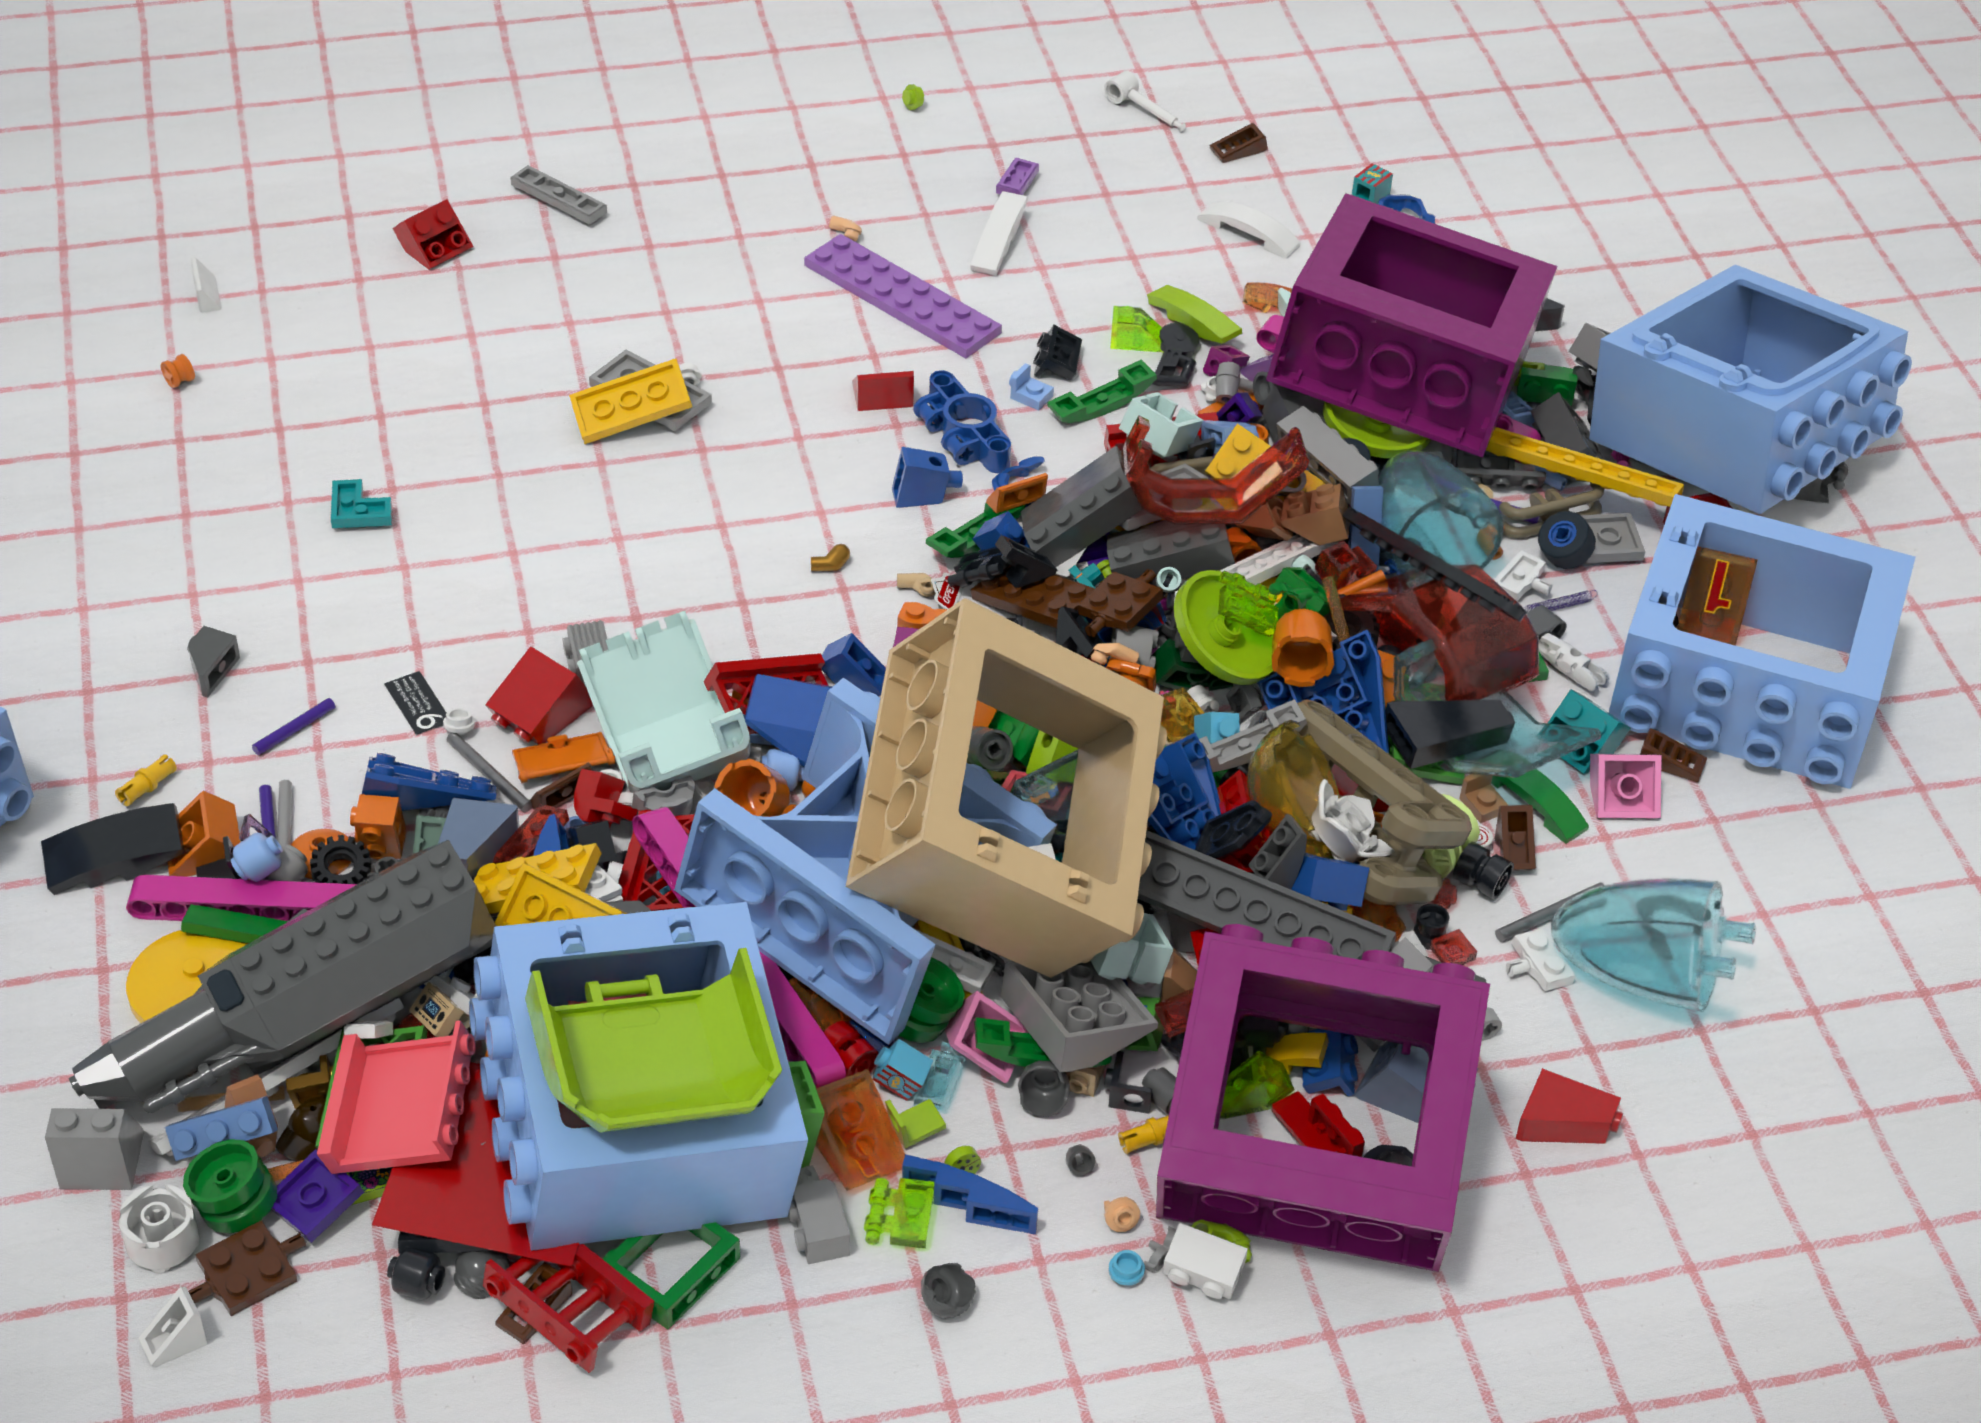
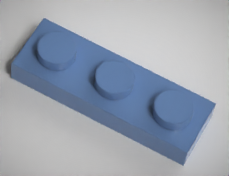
[165,1096,278,1161]

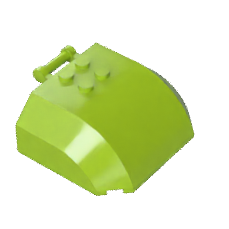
[525,948,782,1132]

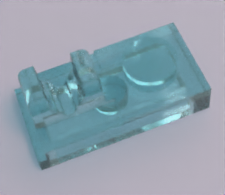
[913,1041,966,1114]

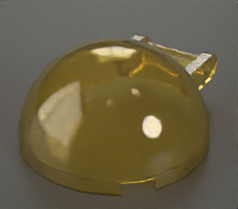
[1246,720,1340,859]

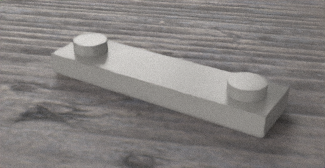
[510,165,607,225]

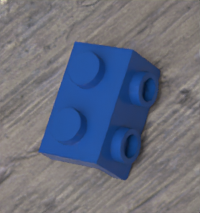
[1302,1029,1358,1096]

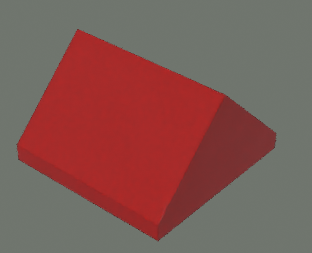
[852,371,914,411]

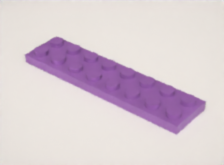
[804,233,1002,359]

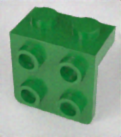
[1517,364,1577,407]

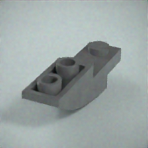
[1249,814,1307,889]

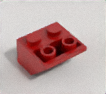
[392,199,474,270]

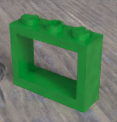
[603,1222,740,1330]

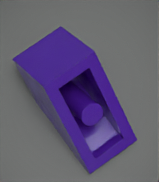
[1217,393,1263,424]

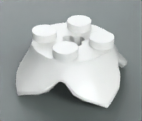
[1308,779,1395,863]

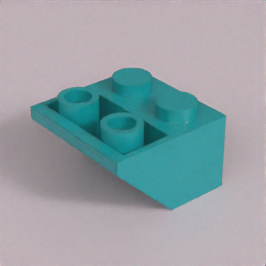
[1536,689,1631,775]

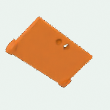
[512,732,615,783]

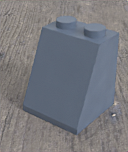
[438,798,522,881]
[1354,1041,1479,1123]

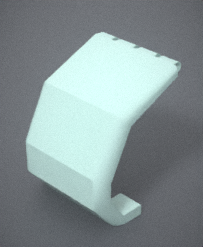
[577,610,751,793]

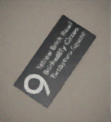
[384,671,447,735]

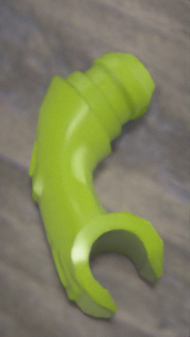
[1191,1219,1252,1263]

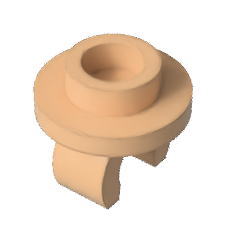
[1104,1197,1140,1232]

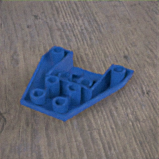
[1257,630,1389,778]
[744,674,833,768]
[1147,732,1221,850]
[362,753,497,811]

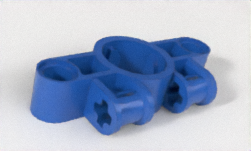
[913,370,1011,473]

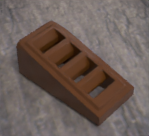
[1209,123,1268,163]
[1640,728,1707,783]
[495,1262,572,1345]

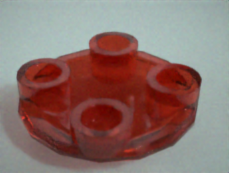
[1373,604,1420,659]

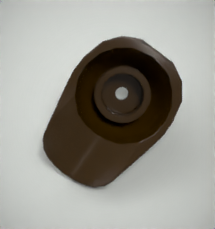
[276,1097,326,1163]

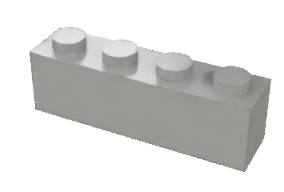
[1276,405,1379,505]

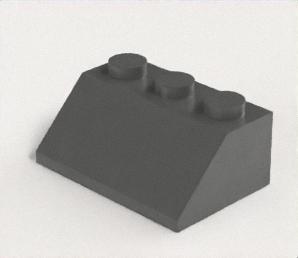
[1530,392,1604,481]

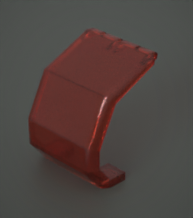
[1123,415,1309,525]
[1337,564,1539,701]

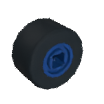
[1538,511,1596,569]

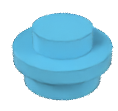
[1109,1250,1145,1286]

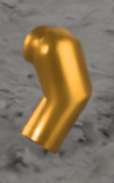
[811,544,850,571]

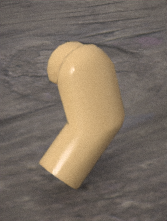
[897,573,935,597]

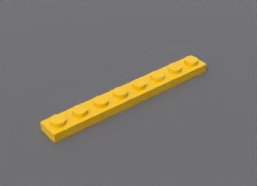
[1486,427,1684,507]

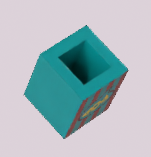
[1352,163,1393,204]

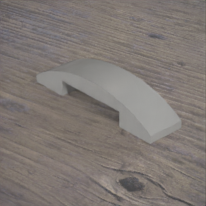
[1199,699,1307,772]

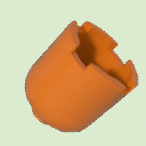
[1271,609,1334,687]
[714,759,790,817]

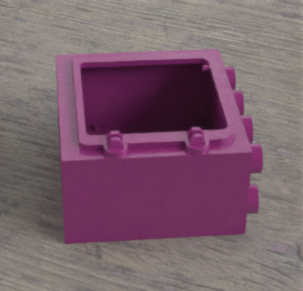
[1266,193,1558,458]
[1156,924,1490,1272]

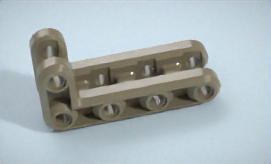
[1260,700,1472,905]

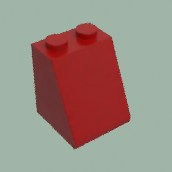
[485,646,593,745]

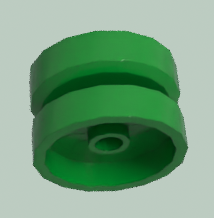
[898,957,965,1043]
[183,1139,277,1234]

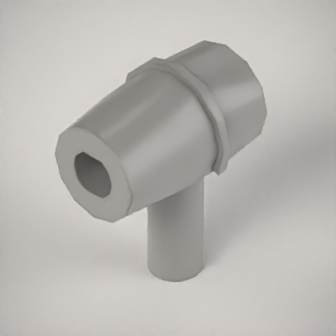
[1215,362,1253,404]

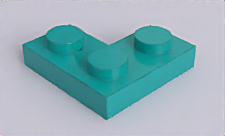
[331,479,392,528]

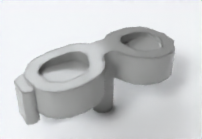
[1144,1226,1176,1272]

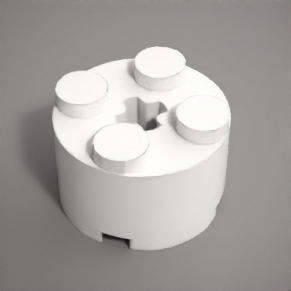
[119,1184,200,1274]

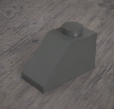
[187,626,240,698]

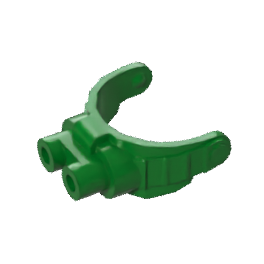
[1252,582,1312,628]

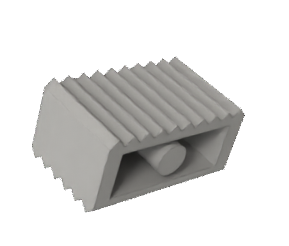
[562,620,608,684]

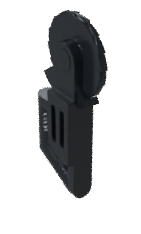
[1152,323,1200,387]

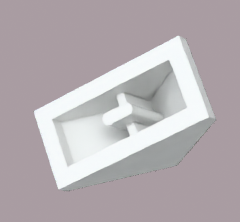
[138,1286,207,1367]

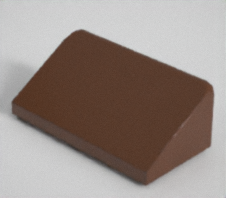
[530,762,592,816]

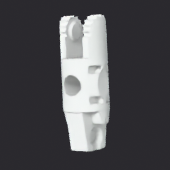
[1536,633,1610,692]

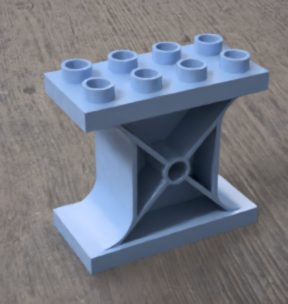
[674,678,1057,1045]

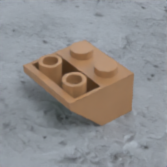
[1281,483,1350,546]

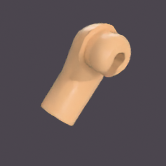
[829,216,862,242]
[1091,643,1139,665]

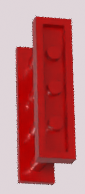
[483,1244,655,1373]

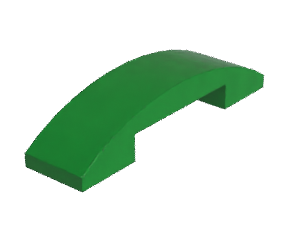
[1047,359,1157,423]
[925,503,1026,558]
[1475,753,1589,844]
[974,1017,1112,1068]

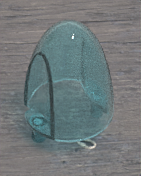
[1378,450,1504,601]
[1551,878,1756,1012]

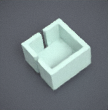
[1119,392,1204,458]
[1091,913,1174,984]

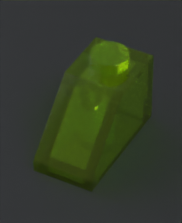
[1110,306,1164,353]
[1220,1051,1295,1119]

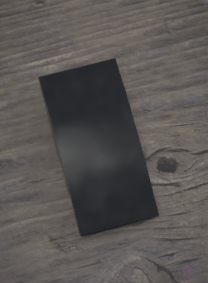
[41,803,185,895]

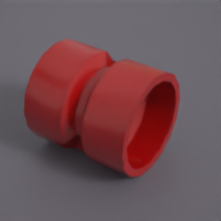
[824,1021,879,1086]

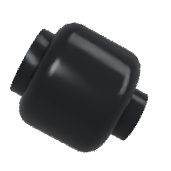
[387,1248,445,1300]

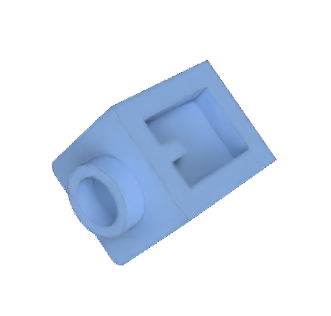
[1009,363,1054,411]

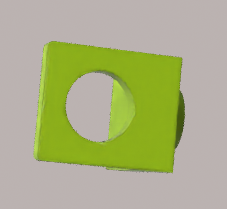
[885,1099,946,1149]

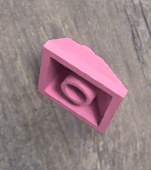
[1590,754,1661,818]
[945,991,1029,1083]

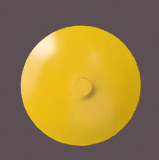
[126,930,248,1023]

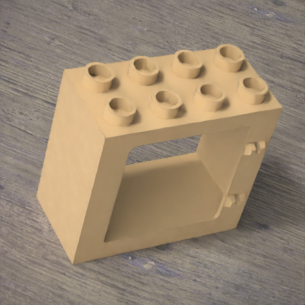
[845,598,1167,978]

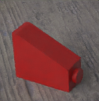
[1515,1068,1624,1144]

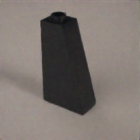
[1385,700,1515,769]

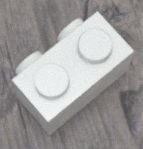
[1163,1223,1248,1300]

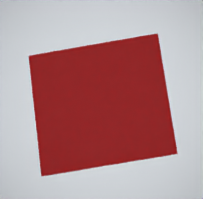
[372,1062,591,1267]

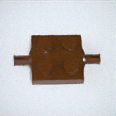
[1078,569,1164,637]
[188,1220,306,1316]

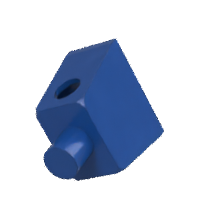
[892,447,963,508]

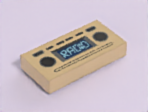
[409,982,464,1037]

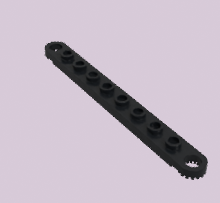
[1343,506,1527,623]

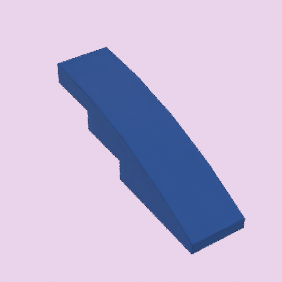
[902,1154,1038,1235]

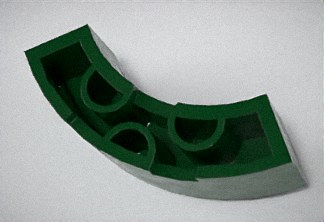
[1151,639,1233,691]

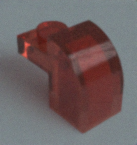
[1315,540,1377,591]

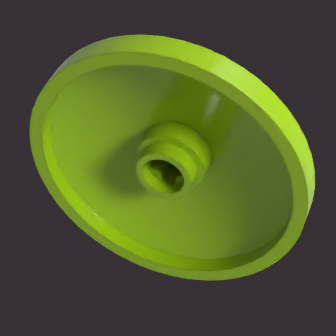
[1323,401,1432,458]
[1174,570,1275,685]

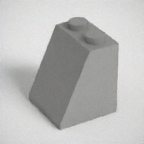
[45,1108,144,1190]

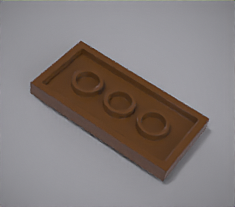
[970,565,1095,628]

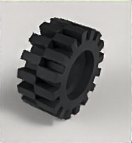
[310,835,372,884]

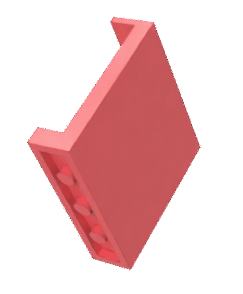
[317,1021,476,1174]

